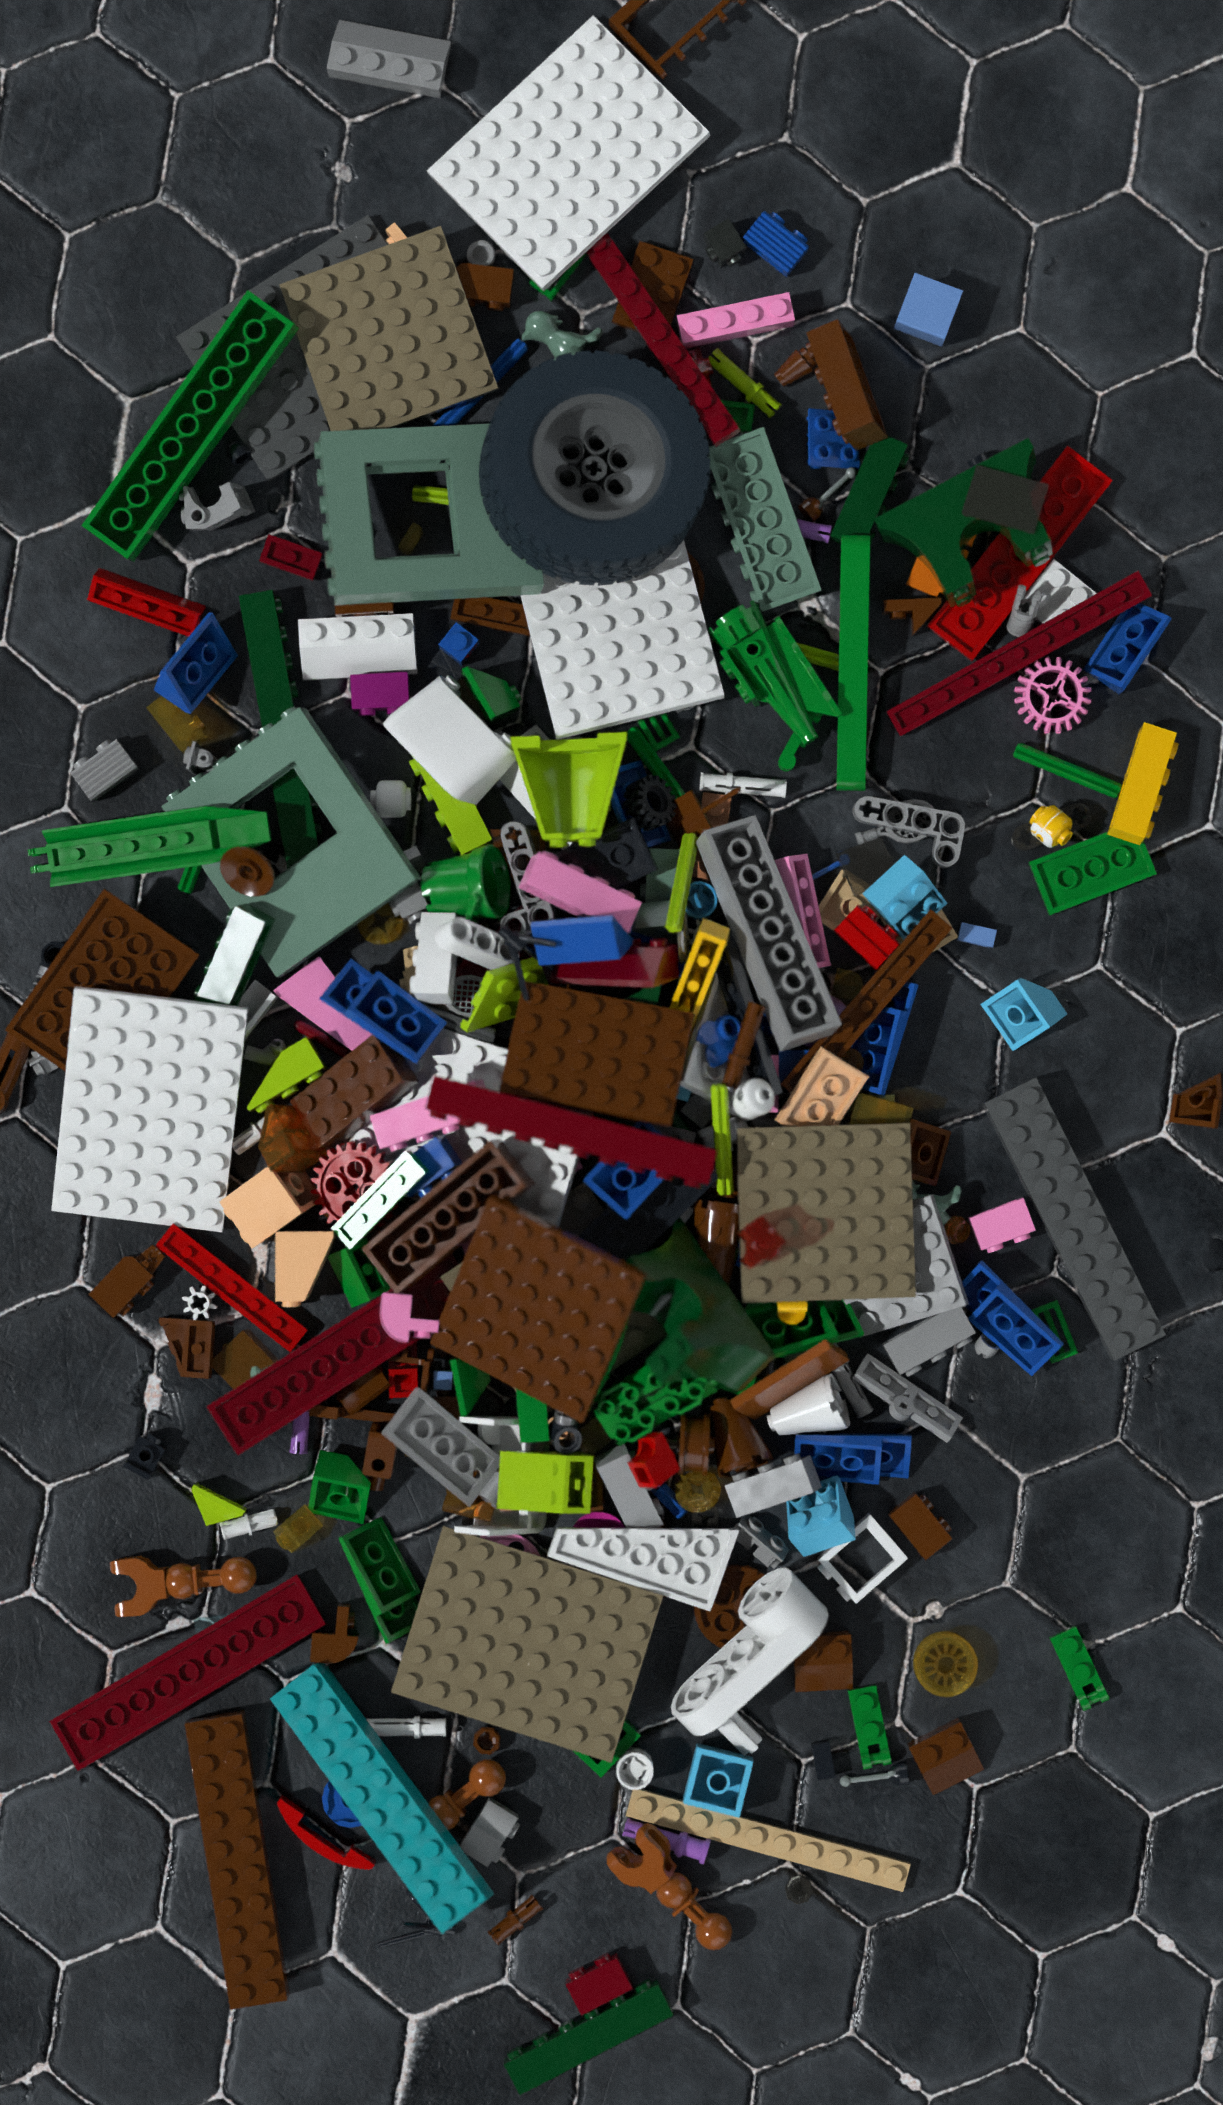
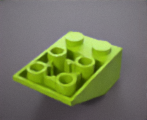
[247,1037,327,1113]
[497,1451,593,1514]

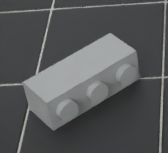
[882,1307,976,1377]
[593,1444,664,1528]
[725,1453,822,1518]

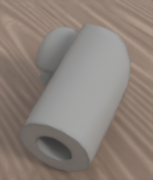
[244,1039,286,1065]

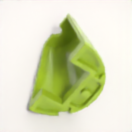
[511,732,627,848]

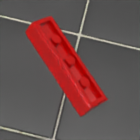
[87,568,206,637]

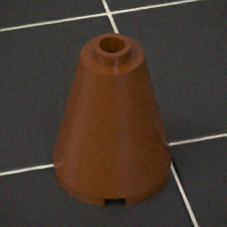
[709,1395,774,1479]

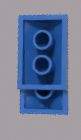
[319,959,447,1063]
[845,974,918,1095]
[962,1260,1064,1376]
[795,1433,912,1485]

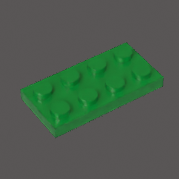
[1028,832,1157,916]

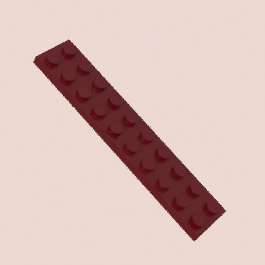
[207,1254,459,1456]
[49,1574,327,1771]

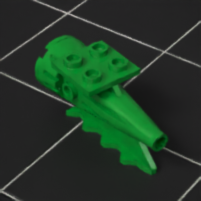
[707,600,842,745]

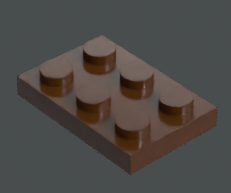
[612,241,694,333]

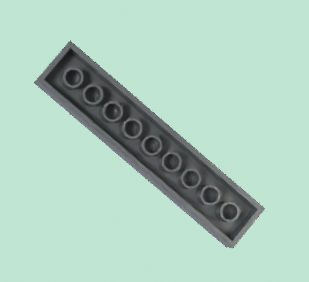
[982,1077,1166,1361]

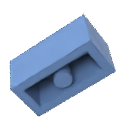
[957,922,997,948]
[433,1369,453,1390]

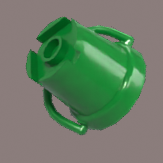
[421,844,511,925]

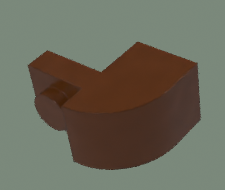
[310,1603,360,1663]

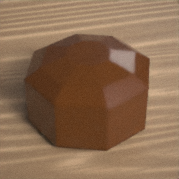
[473,1726,501,1755]

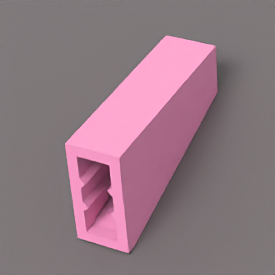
[273,956,372,1051]

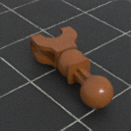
[109,1556,257,1617]
[428,1759,506,1831]
[606,1823,732,1950]

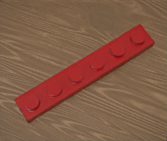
[155,1223,308,1352]

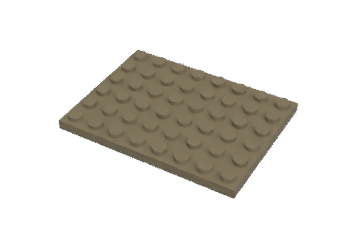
[391,1526,663,1762]

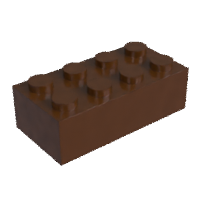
[806,319,888,451]
[290,1035,419,1148]

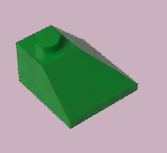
[462,666,522,726]
[450,1357,491,1417]
[308,1450,371,1524]

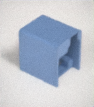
[894,273,963,347]

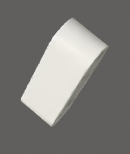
[435,917,520,970]

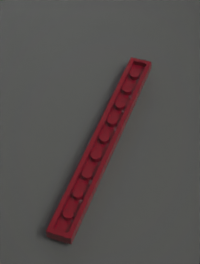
[585,233,740,447]
[886,570,1152,736]

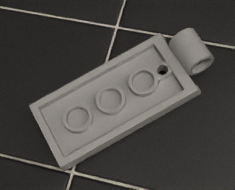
[381,1387,500,1509]

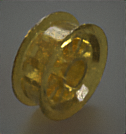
[913,1631,978,1697]

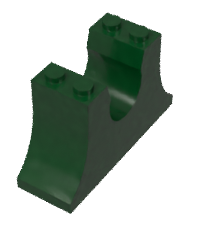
[874,437,1053,607]
[626,1217,776,1391]

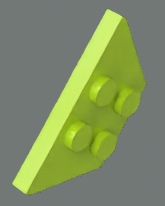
[460,957,549,1033]

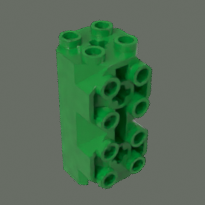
[593,1362,720,1446]

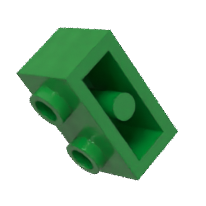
[327,1238,391,1308]

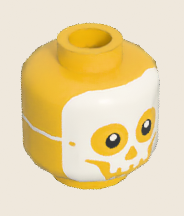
[1030,805,1073,848]

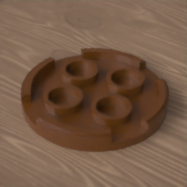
[694,1564,765,1648]

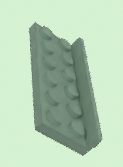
[709,427,821,612]

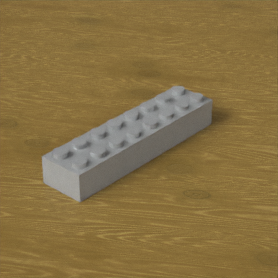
[695,815,842,1051]

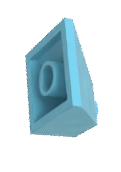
[981,978,1067,1051]

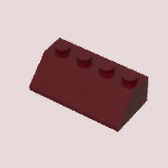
[550,937,679,987]

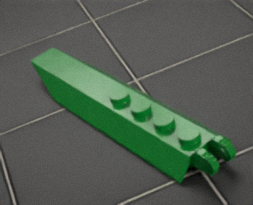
[28,806,271,887]

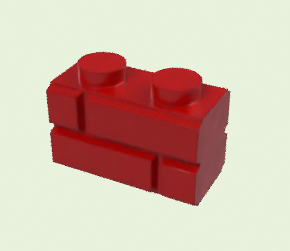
[834,905,900,970]

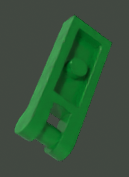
[778,711,823,772]
[1049,1626,1110,1712]
[847,1684,892,1770]

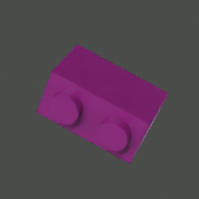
[350,672,410,716]

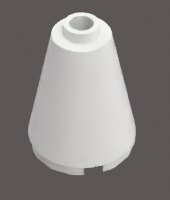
[767,1374,850,1435]

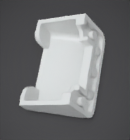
[383,675,516,805]

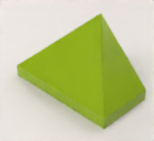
[191,1483,247,1526]

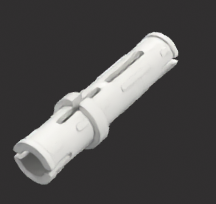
[699,772,787,798]
[366,1716,447,1739]

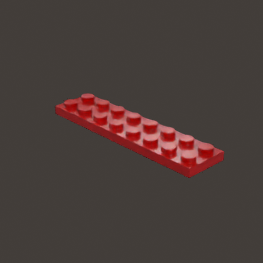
[927,446,1113,662]

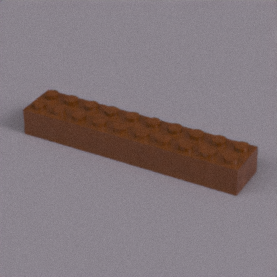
[185,1710,290,2010]

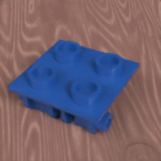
[807,408,860,469]

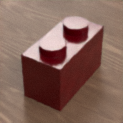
[565,1953,633,2016]

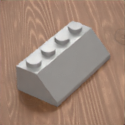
[327,20,451,98]

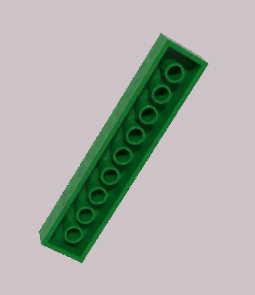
[81,290,299,562]

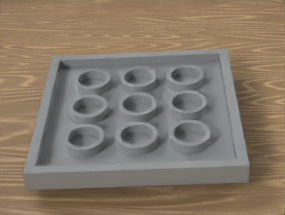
[850,1194,969,1337]

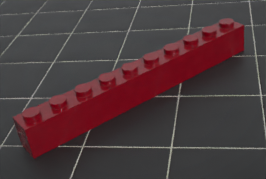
[425,1075,717,1189]

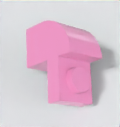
[380,1293,439,1343]

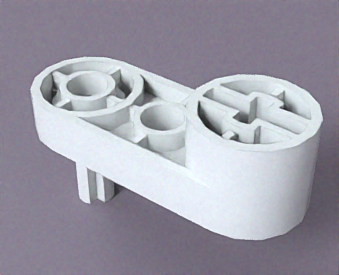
[671,1568,828,1756]

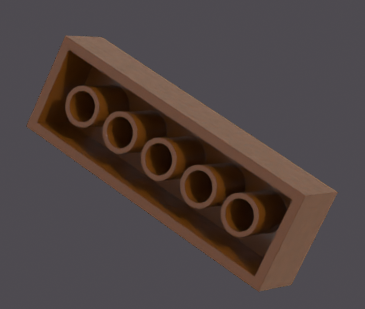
[362,1139,535,1294]

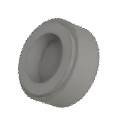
[467,240,496,266]

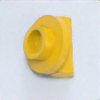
[777,1301,807,1325]

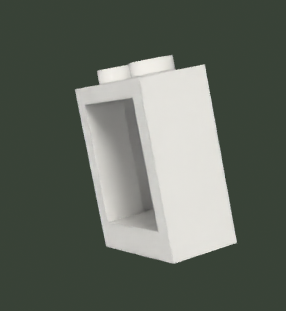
[817,1513,908,1604]

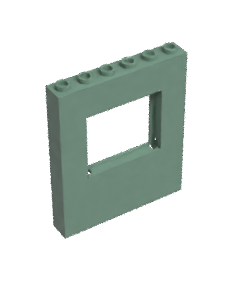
[314,424,544,605]
[161,706,421,977]

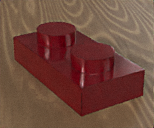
[259,534,323,581]

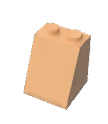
[219,1152,319,1249]
[275,1231,337,1307]

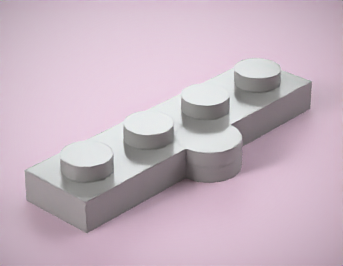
[852,1354,963,1443]

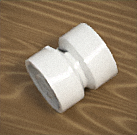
[616,1747,653,1790]

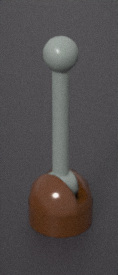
[798,467,857,522]

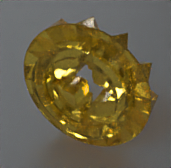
[358,902,403,945]
[675,1471,721,1513]

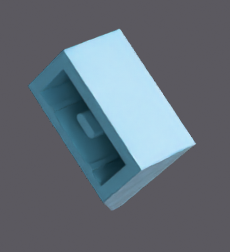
[863,855,947,940]
[786,1476,856,1557]

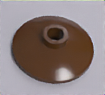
[220,847,275,897]

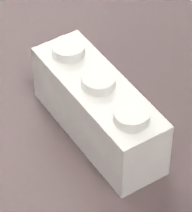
[410,912,458,1004]

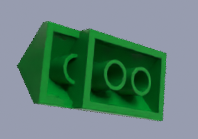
[745,1300,864,1359]
[338,1517,421,1644]

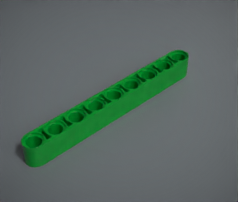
[837,535,870,791]

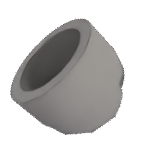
[975,1333,999,1358]

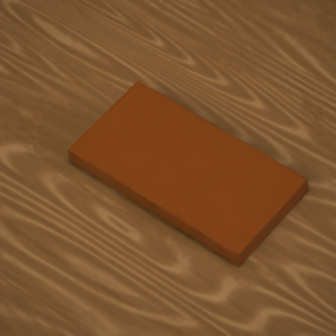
[730,1340,850,1420]

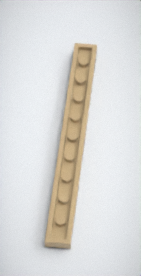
[626,1789,911,1892]

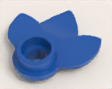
[696,1015,741,1068]

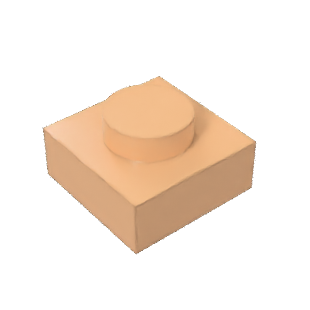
[386,222,407,245]

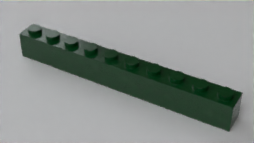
[239,590,323,869]

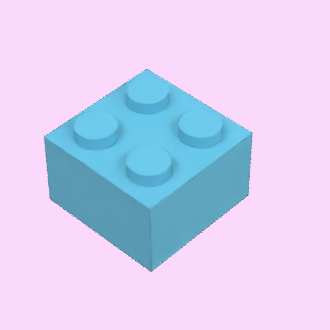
[683,1743,753,1818]

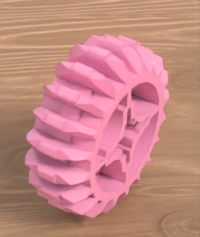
[1014,657,1091,734]

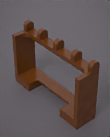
[609,0,747,79]
[309,1346,435,1424]

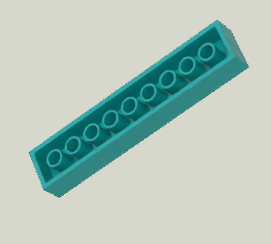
[270,1663,494,1934]

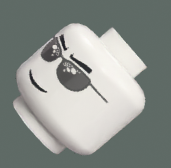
[731,1078,775,1119]

